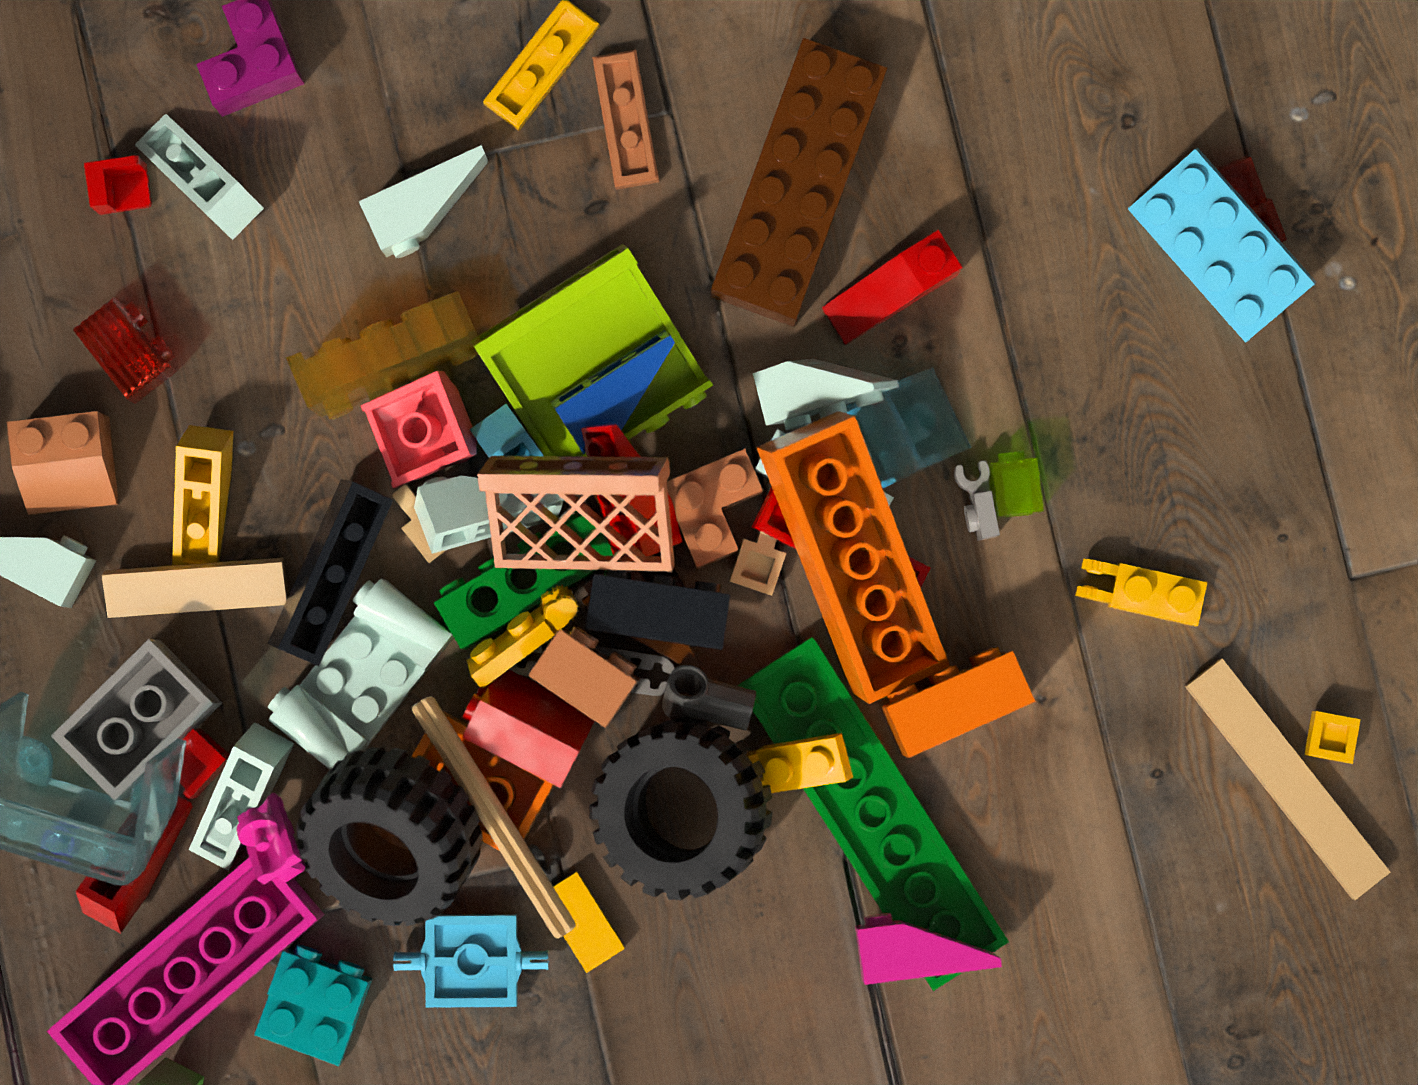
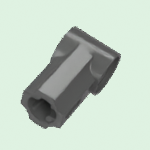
[662,665,756,731]

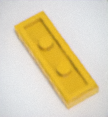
[483,0,600,131]

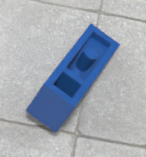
[550,330,675,454]

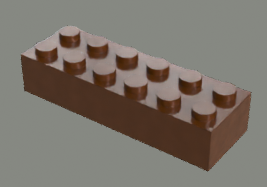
[711,38,888,327]

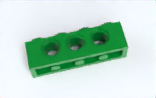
[434,510,613,650]

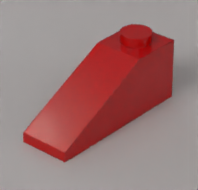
[821,230,963,346]
[75,783,193,934]

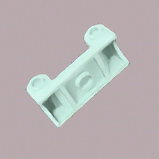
[268,578,454,769]

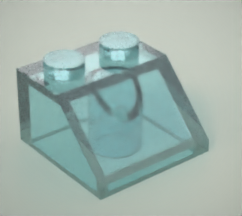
[846,368,972,489]

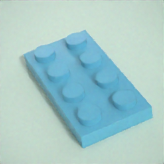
[1128,148,1316,343]

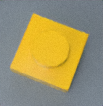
[1304,711,1361,764]

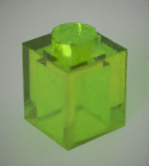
[988,451,1044,519]

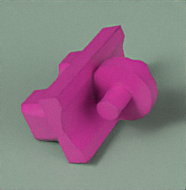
[237,792,306,884]

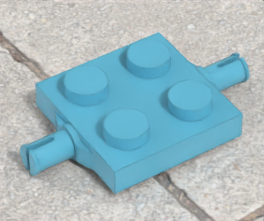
[393,914,549,1008]

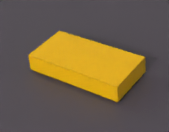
[553,871,625,973]

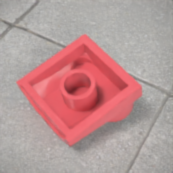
[361,371,477,489]

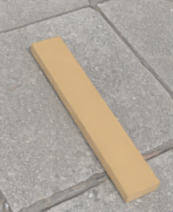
[1185,658,1391,900]

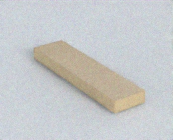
[102,558,288,618]

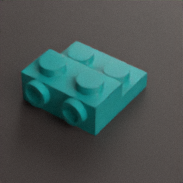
[254,944,372,1066]

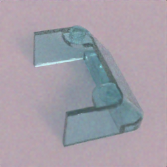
[0,692,186,885]

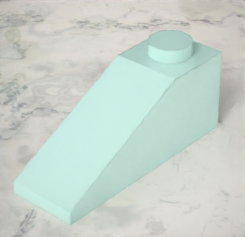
[135,114,264,240]
[359,145,488,258]
[414,475,564,554]
[0,535,96,608]
[189,722,294,870]

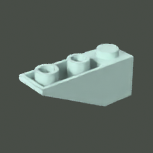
[753,359,899,430]

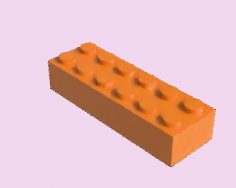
[756,411,950,704]

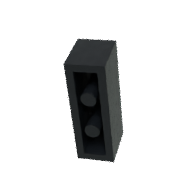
[586,570,731,650]

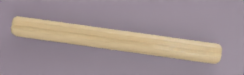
[412,696,576,938]

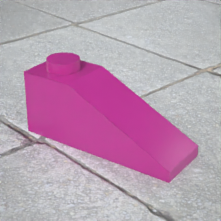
[855,913,1002,985]

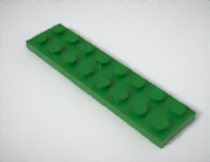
[737,637,1009,991]

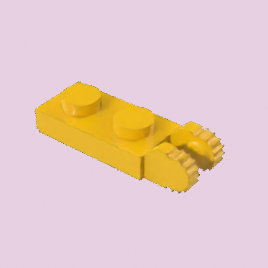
[1075,558,1207,627]
[466,585,579,688]
[746,733,853,793]

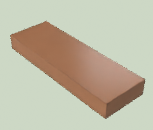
[592,50,659,190]

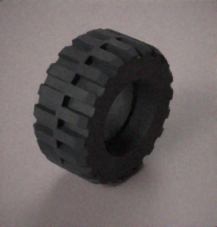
[589,719,773,900]
[296,747,482,926]

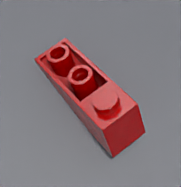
[581,424,682,556]

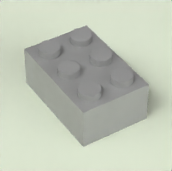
[51,639,222,801]

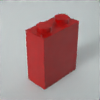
[462,669,595,788]

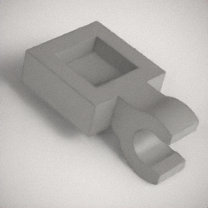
[954,461,1000,541]

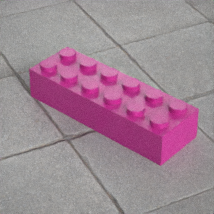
[47,857,325,1085]

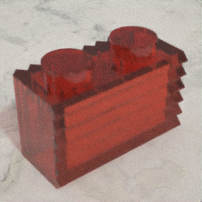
[73,297,177,404]

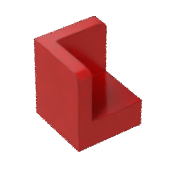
[84,155,152,215]
[165,728,230,799]

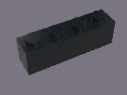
[268,479,393,666]

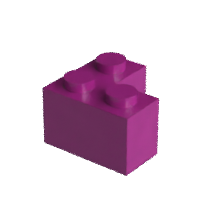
[196,0,304,117]

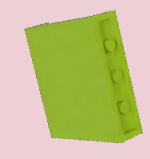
[471,244,713,457]

